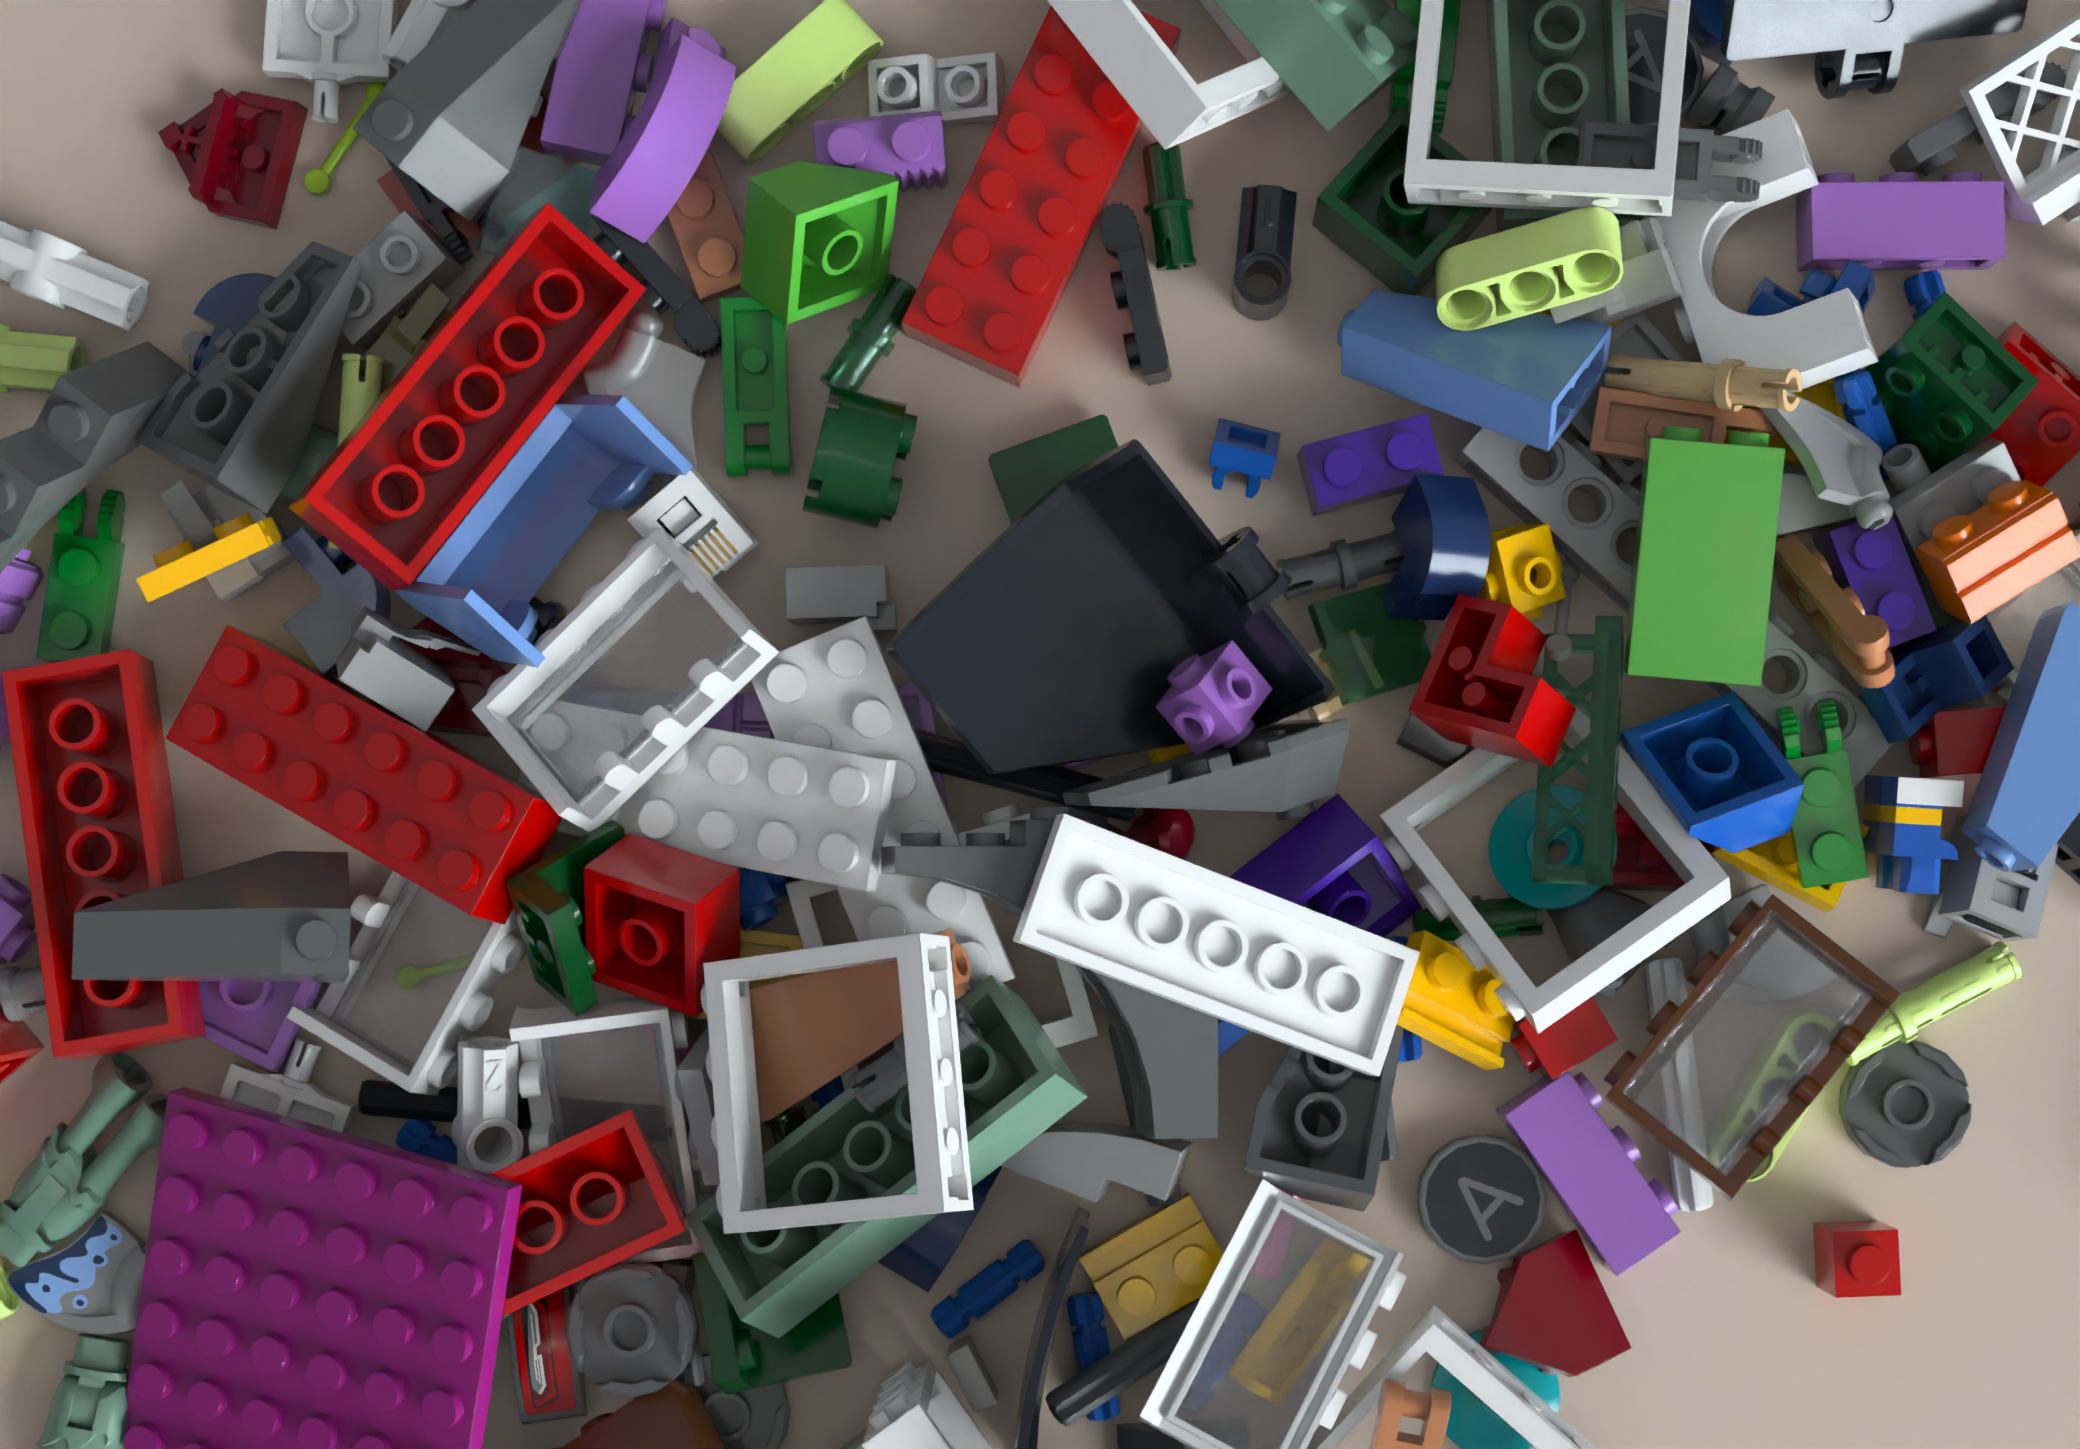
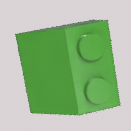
[741,160,899,325]

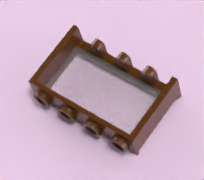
[1604,894,1901,1201]

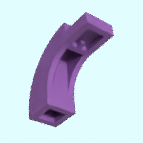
[589,17,736,243]

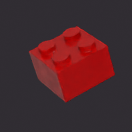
[584,833,740,1017]

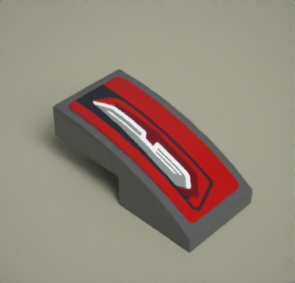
[507,1284,587,1425]

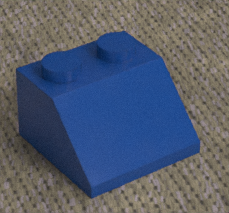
[1620,691,1804,853]

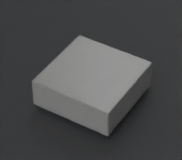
[946,1335,999,1413]

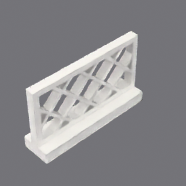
[1959,12,2080,225]

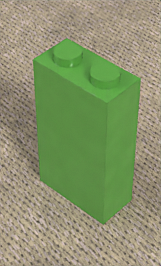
[1623,426,1786,686]

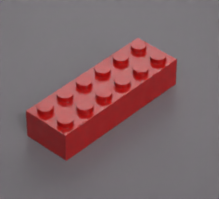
[902,6,1181,388]
[289,202,646,591]
[165,625,562,925]
[2,649,206,1059]

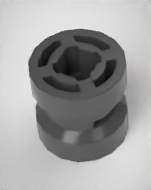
[1685,62,1775,135]

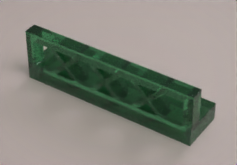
[1532,616,1625,886]

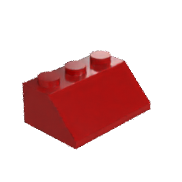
[490,1109,691,1317]

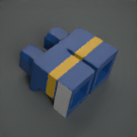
[1862,775,1964,894]

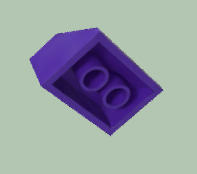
[1229,793,1422,937]

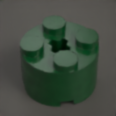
[802,386,918,529]

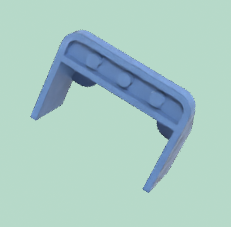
[394,395,693,668]

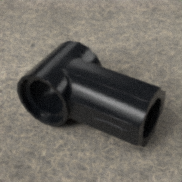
[1232,184,1297,321]

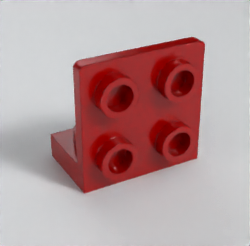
[1965,321,2080,487]

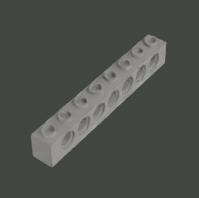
[1453,427,1895,788]

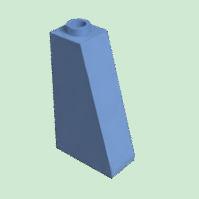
[1337,289,1612,452]
[1961,601,2080,872]

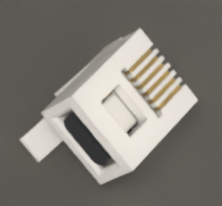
[627,467,759,595]

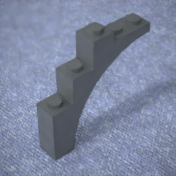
[0,341,186,574]
[881,807,1218,1140]

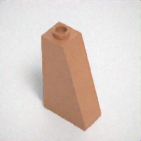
[749,928,971,1123]

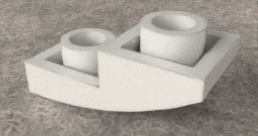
[867,52,1005,125]

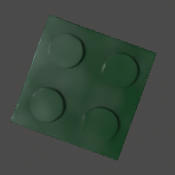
[1312,106,1492,295]

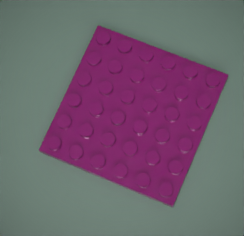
[124,1087,523,1449]

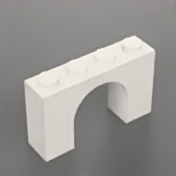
[1643,109,1878,409]

